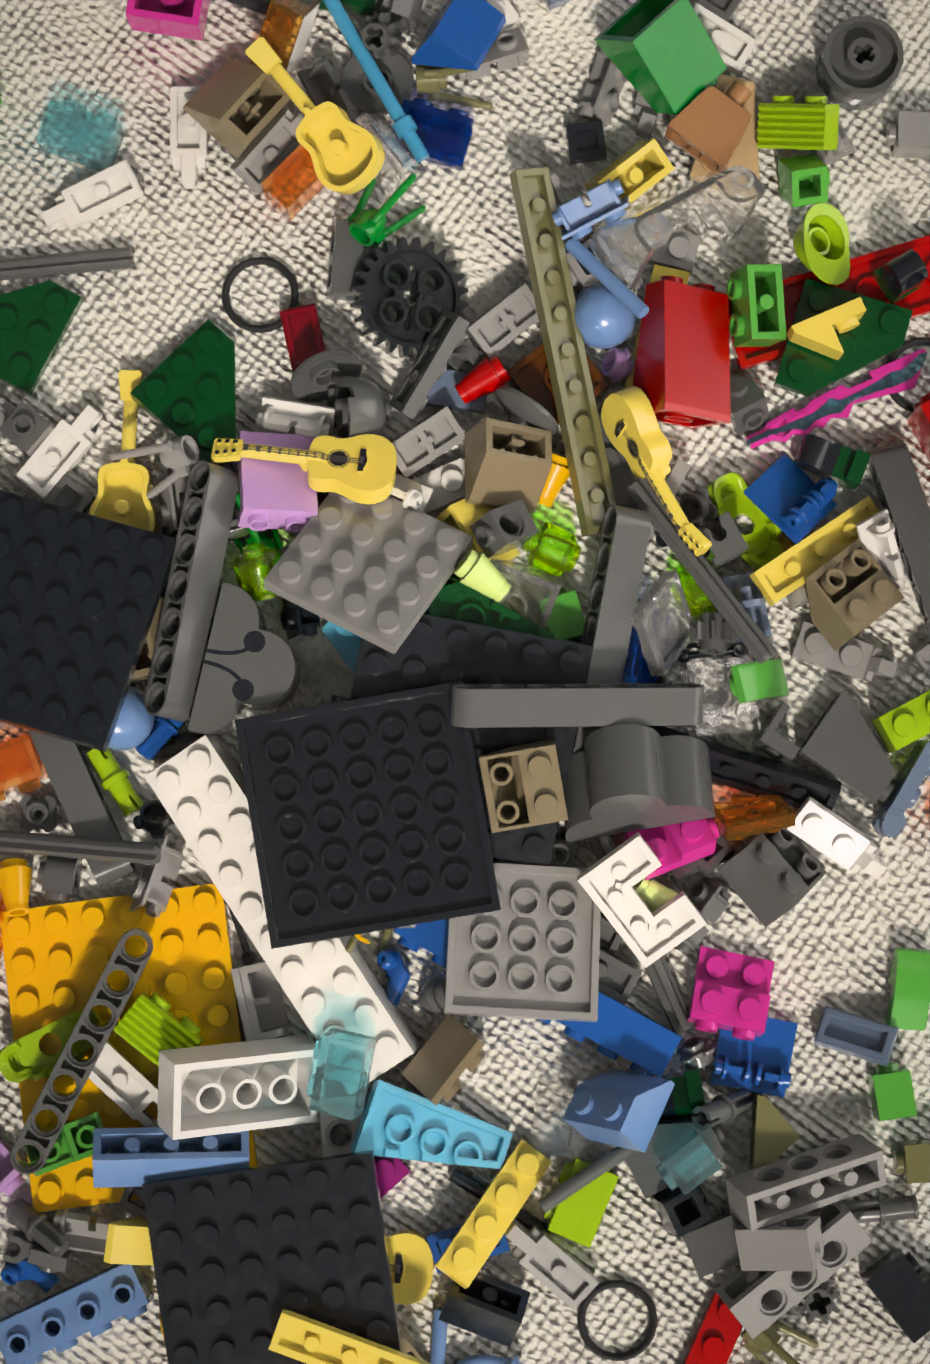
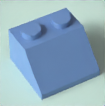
[563,1069,675,1153]

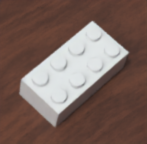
[157,1035,320,1140]

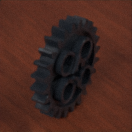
[350,237,469,358]

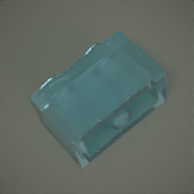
[36,100,125,172]
[307,1027,377,1121]
[656,1127,723,1195]

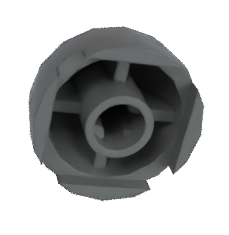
[327,376,391,438]

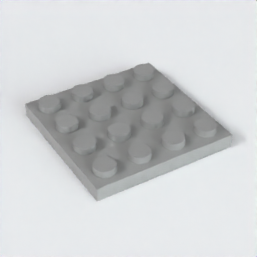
[263,492,473,655]
[443,863,601,1022]

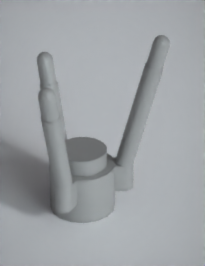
[109,435,199,499]

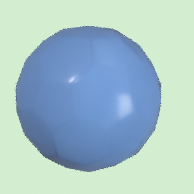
[575,283,637,349]
[108,686,155,751]

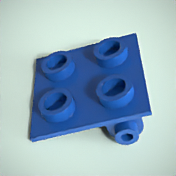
[743,454,838,544]
[710,1017,798,1098]

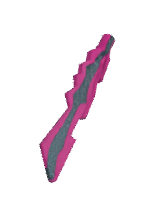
[745,349,927,449]

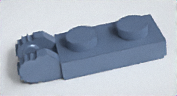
[873,740,930,838]

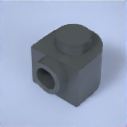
[375,0,424,34]
[38,856,82,902]

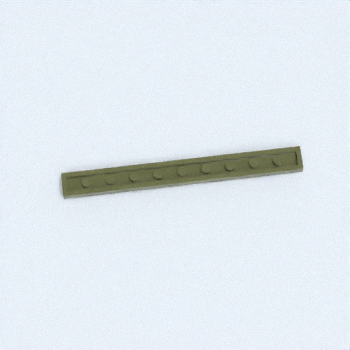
[509,167,616,537]

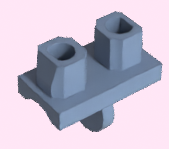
[722,571,772,644]

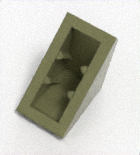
[749,1092,800,1170]

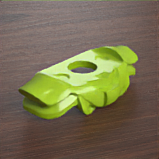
[707,473,785,571]
[0,1009,103,1083]

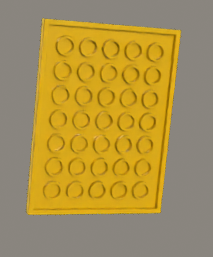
[0,883,258,1213]

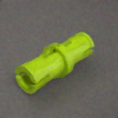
[86,748,145,818]

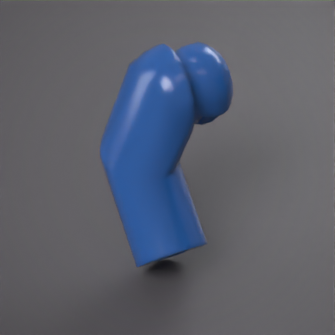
[377,949,410,1006]
[1,1258,60,1294]

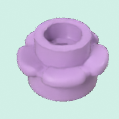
[602,347,634,383]

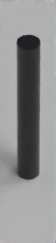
[448,1167,551,1235]

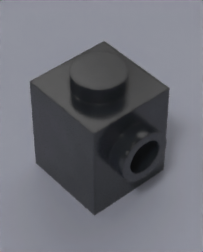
[650,1179,711,1238]

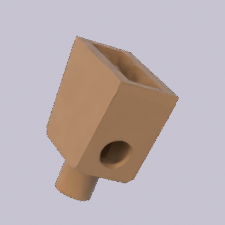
[665,81,752,178]

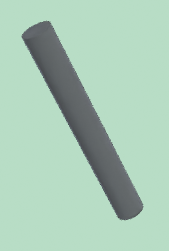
[538,1146,636,1213]

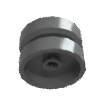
[816,16,904,111]

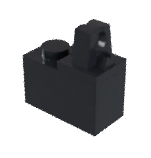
[860,1248,930,1343]

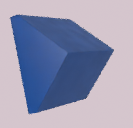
[411,0,506,71]

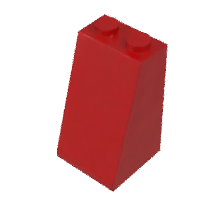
[632,276,731,429]

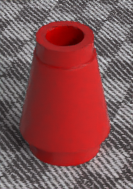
[454,354,511,404]

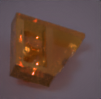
[712,794,796,841]

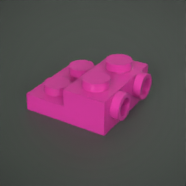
[622,818,719,880]
[686,946,775,1041]

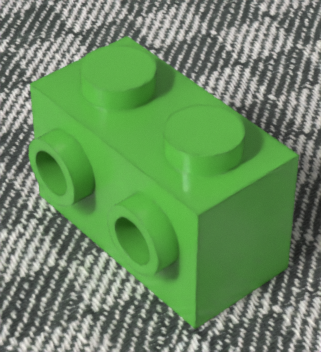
[727,264,787,347]

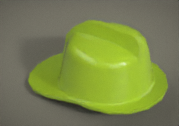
[793,203,850,285]

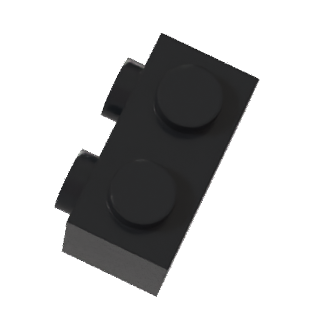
[439,1272,531,1347]

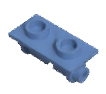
[551,179,630,240]

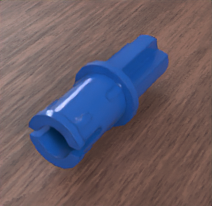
[135,716,187,761]

